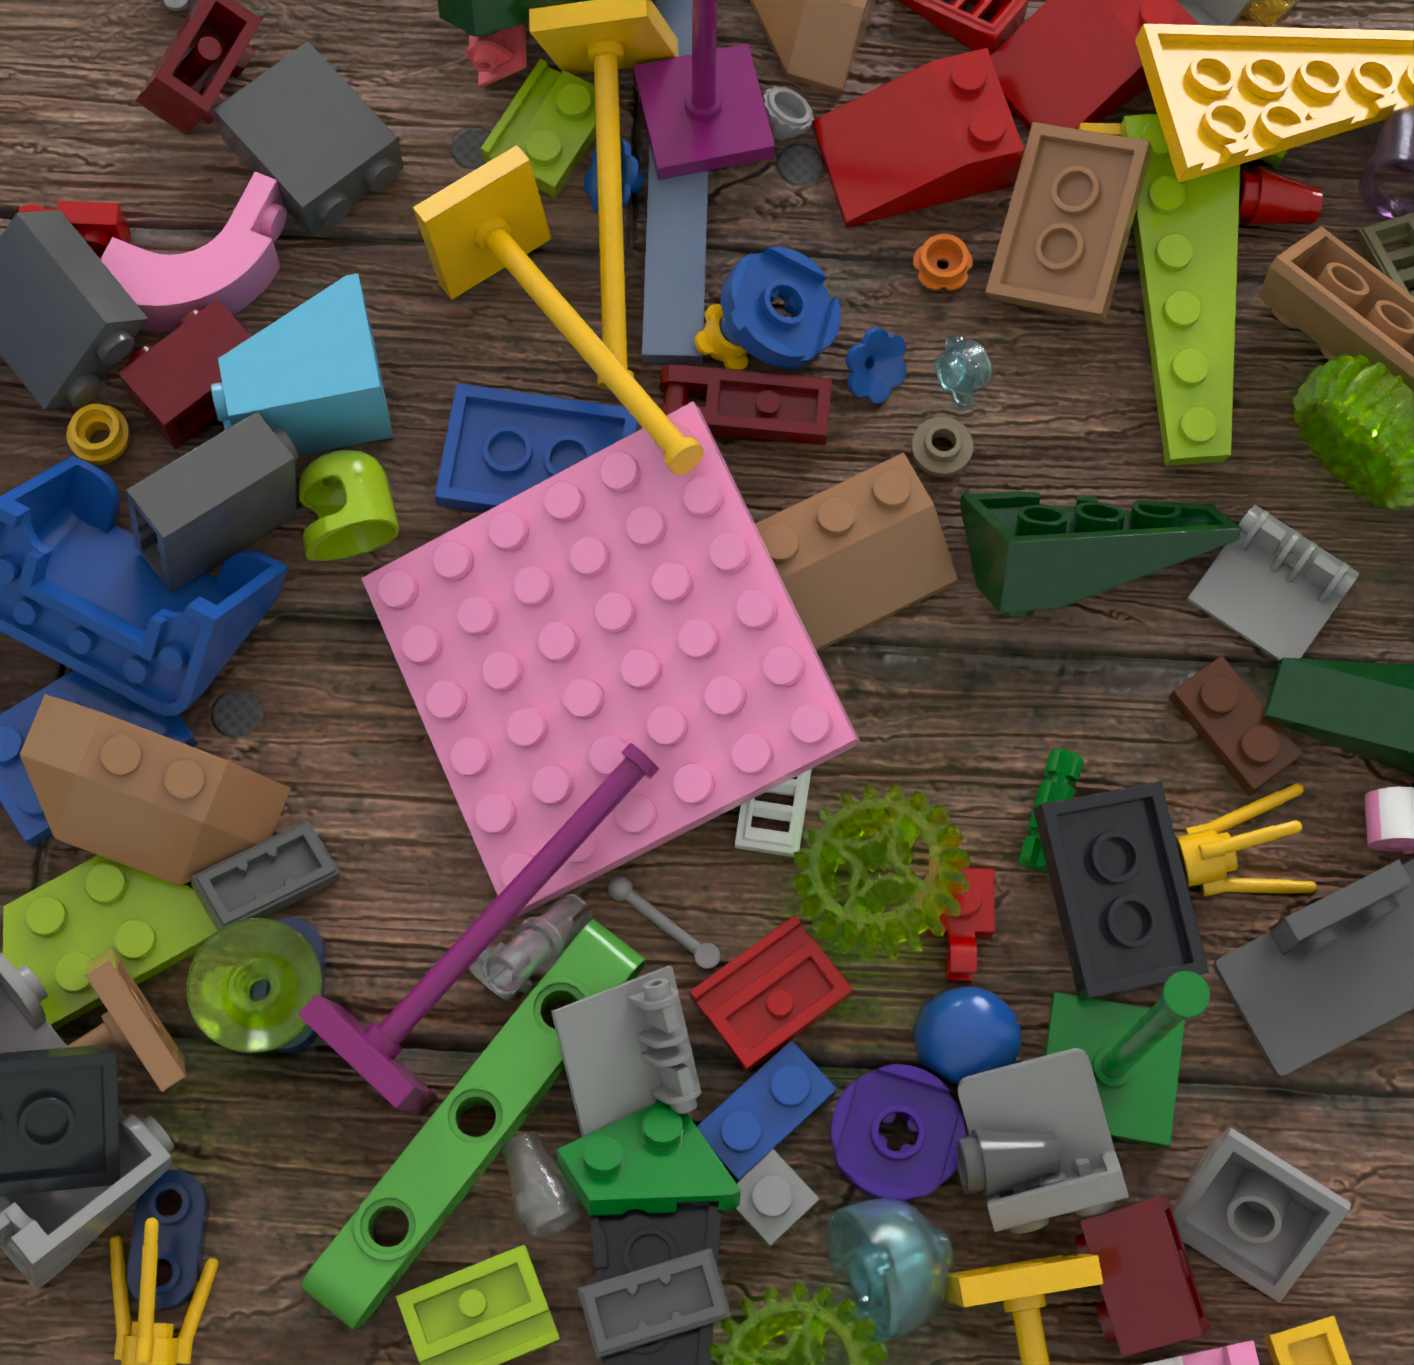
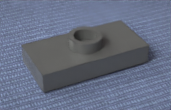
[191,820,340,939]
[578,1248,731,1359]

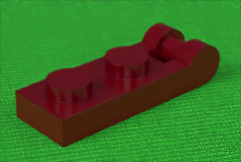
[658,364,832,445]

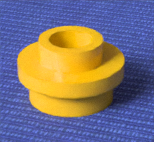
[66,404,130,465]

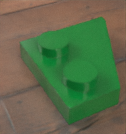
[556,1101,741,1215]

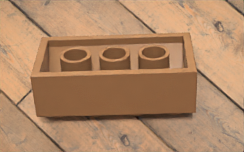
[1259,226,1414,418]
[755,452,958,652]

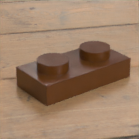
[1169,656,1303,796]

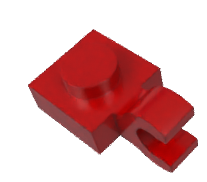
[19,201,131,257]
[927,867,995,983]

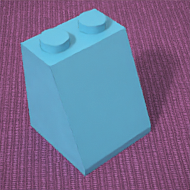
[211,273,393,456]

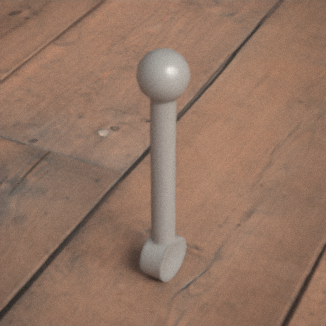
[608,876,720,971]

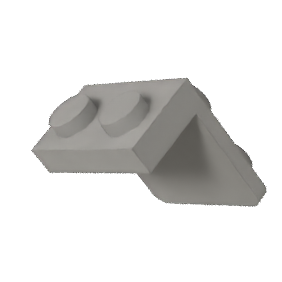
[957,1048,1129,1234]

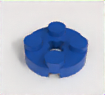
[720,246,841,371]

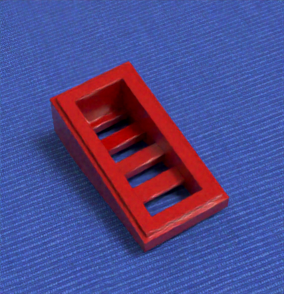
[898,0,1029,55]

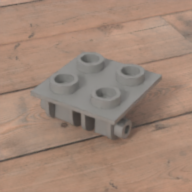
[1187,505,1360,661]
[551,965,701,1137]

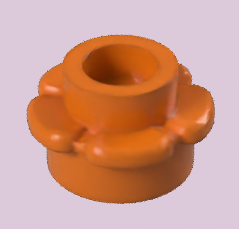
[913,234,973,291]

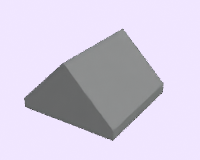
[1172,1128,1352,1303]

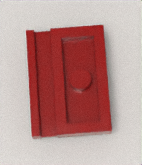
[689,915,853,1073]

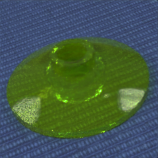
[187,918,322,1053]

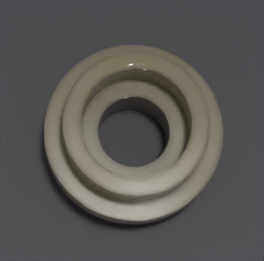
[911,417,973,477]

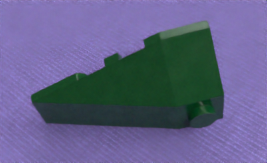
[960,491,1241,617]
[1262,658,1414,776]

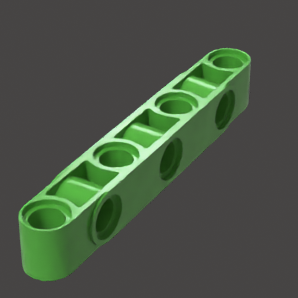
[301,919,647,1331]

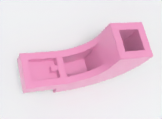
[100,172,287,333]

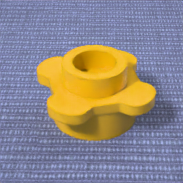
[694,304,748,371]

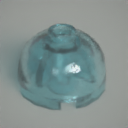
[826,1198,953,1343]

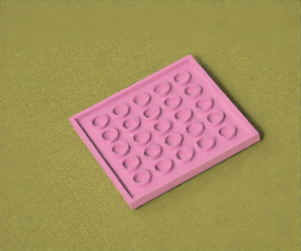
[361,402,861,919]

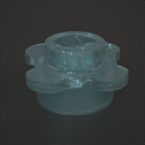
[935,334,992,406]

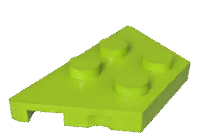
[3,855,221,1030]

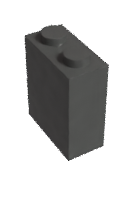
[213,41,404,236]
[0,210,148,410]
[126,411,299,593]

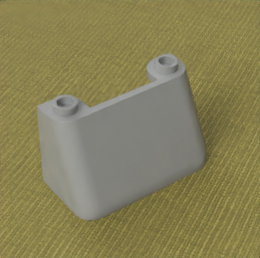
[0,952,174,1290]

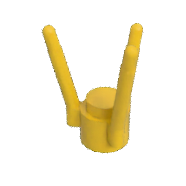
[1175,783,1317,897]
[109,1217,219,1365]

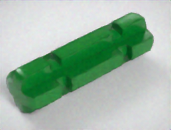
[1018,748,1084,874]

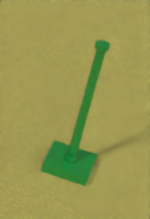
[1043,971,1210,1149]

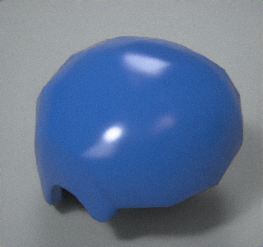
[912,986,1022,1086]

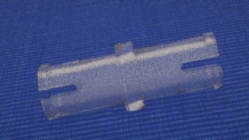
[483,894,592,995]

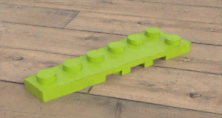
[1120,114,1240,466]

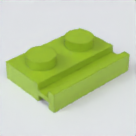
[480,58,596,198]
[396,1244,561,1365]

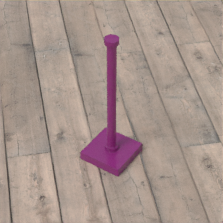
[633,0,775,180]
[297,742,659,1116]

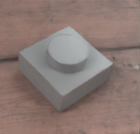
[734,1149,819,1248]

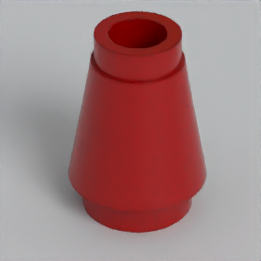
[1239,166,1323,226]

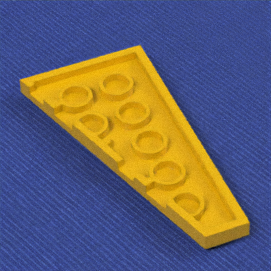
[1135,24,1414,183]

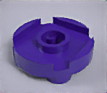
[830,1064,966,1203]

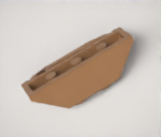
[750,0,876,96]
[20,694,291,886]

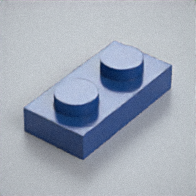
[697,1040,837,1182]

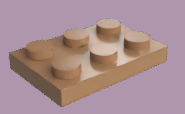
[985,122,1153,322]

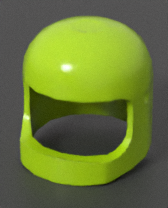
[298,450,399,561]

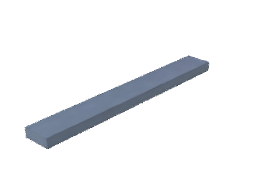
[642,0,708,365]

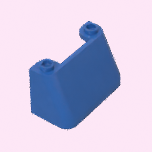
[0,455,289,716]

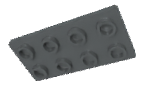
[1213,859,1414,1078]

